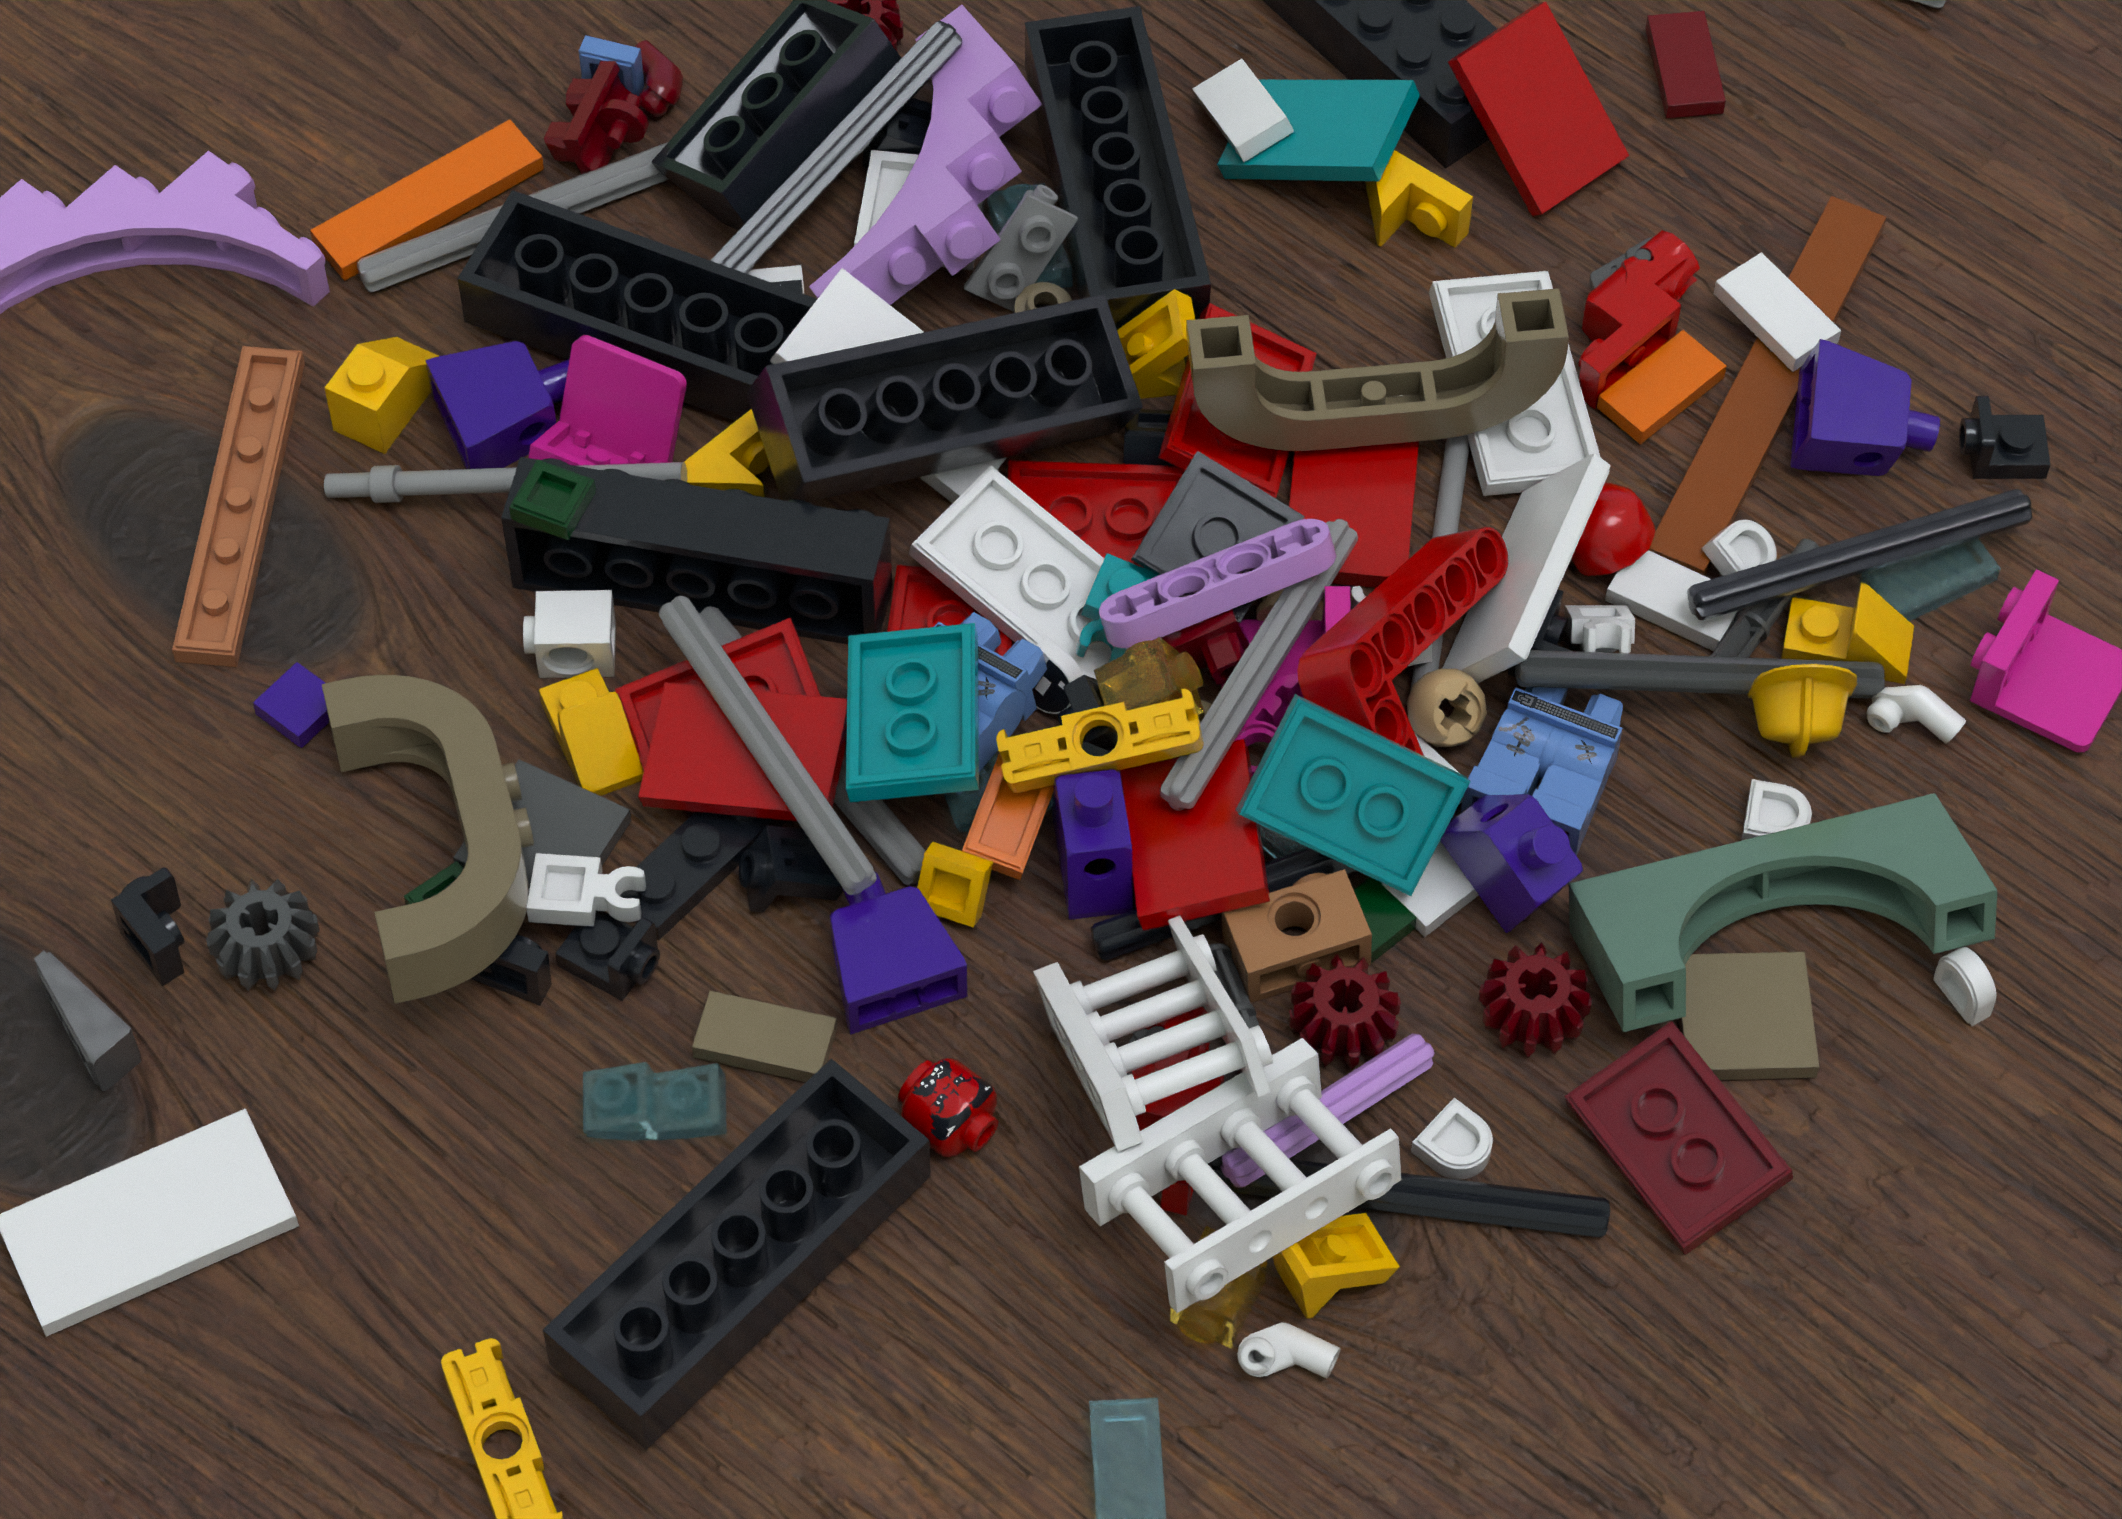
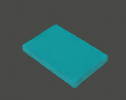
[1217,79,1420,181]
[846,623,979,802]
[1236,694,1471,896]

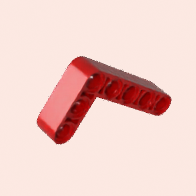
[1297,527,1508,756]

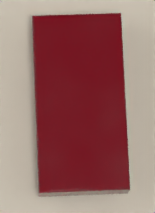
[1645,11,1726,118]

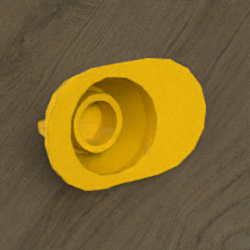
[1747,664,1857,758]

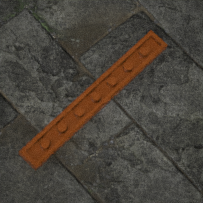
[1649,196,1886,576]

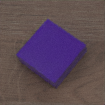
[253,662,329,748]

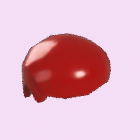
[1571,482,1655,576]

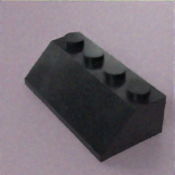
[651,0,901,230]

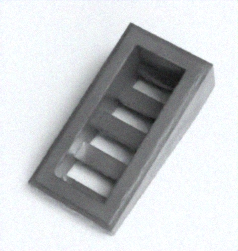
[34,950,141,1091]

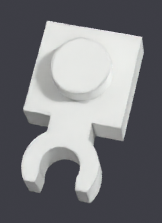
[1565,605,1635,653]
[527,853,646,927]

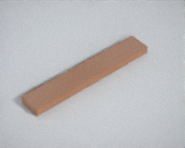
[172,346,305,667]

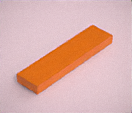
[310,119,544,281]

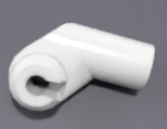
[1866,685,1966,744]
[1237,1322,1341,1379]

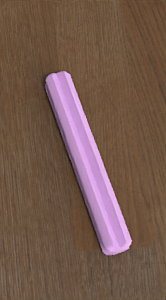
[1220,1034,1435,1188]

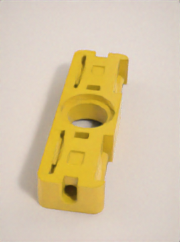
[996,689,1204,793]
[441,1338,564,1519]

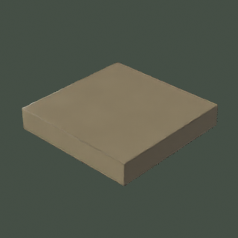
[1678,951,1820,1080]

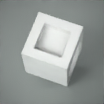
[523,590,616,678]

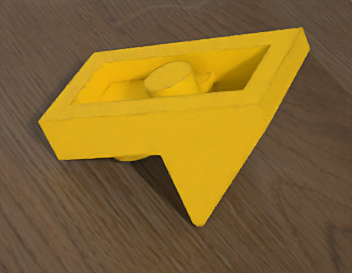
[1365,150,1473,248]
[1117,289,1195,399]
[684,409,769,497]
[1781,583,1914,684]
[539,668,644,796]
[1273,1213,1400,1319]

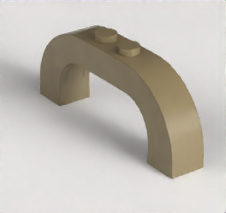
[1186,288,1569,451]
[321,675,534,1004]

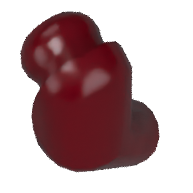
[635,40,683,117]

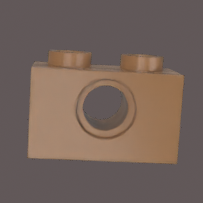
[1222,869,1372,1003]

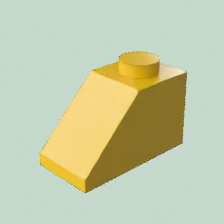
[324,337,439,454]

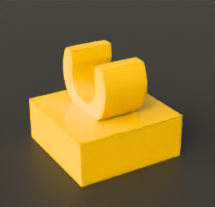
[917,842,993,928]

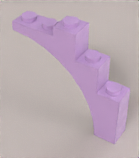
[809,5,1042,305]
[0,151,330,314]

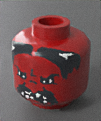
[898,1058,999,1157]

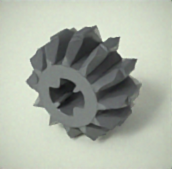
[206,878,320,991]

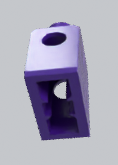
[1790,339,1940,476]
[425,341,569,469]
[1052,769,1133,920]
[1440,794,1583,933]
[830,872,968,1035]

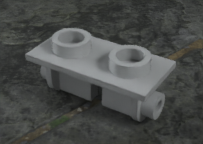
[964,185,1078,312]

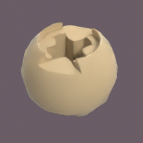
[1406,669,1487,747]

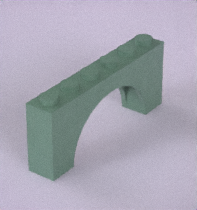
[1569,793,1997,1032]

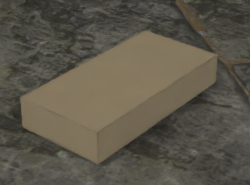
[692,991,837,1082]

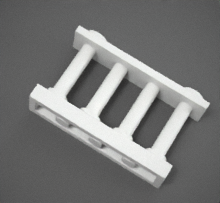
[1033,916,1273,1152]
[1079,1038,1401,1313]

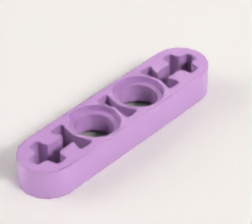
[1099,519,1336,648]

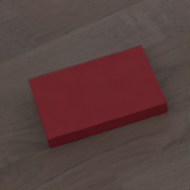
[1564,1021,1793,1255]

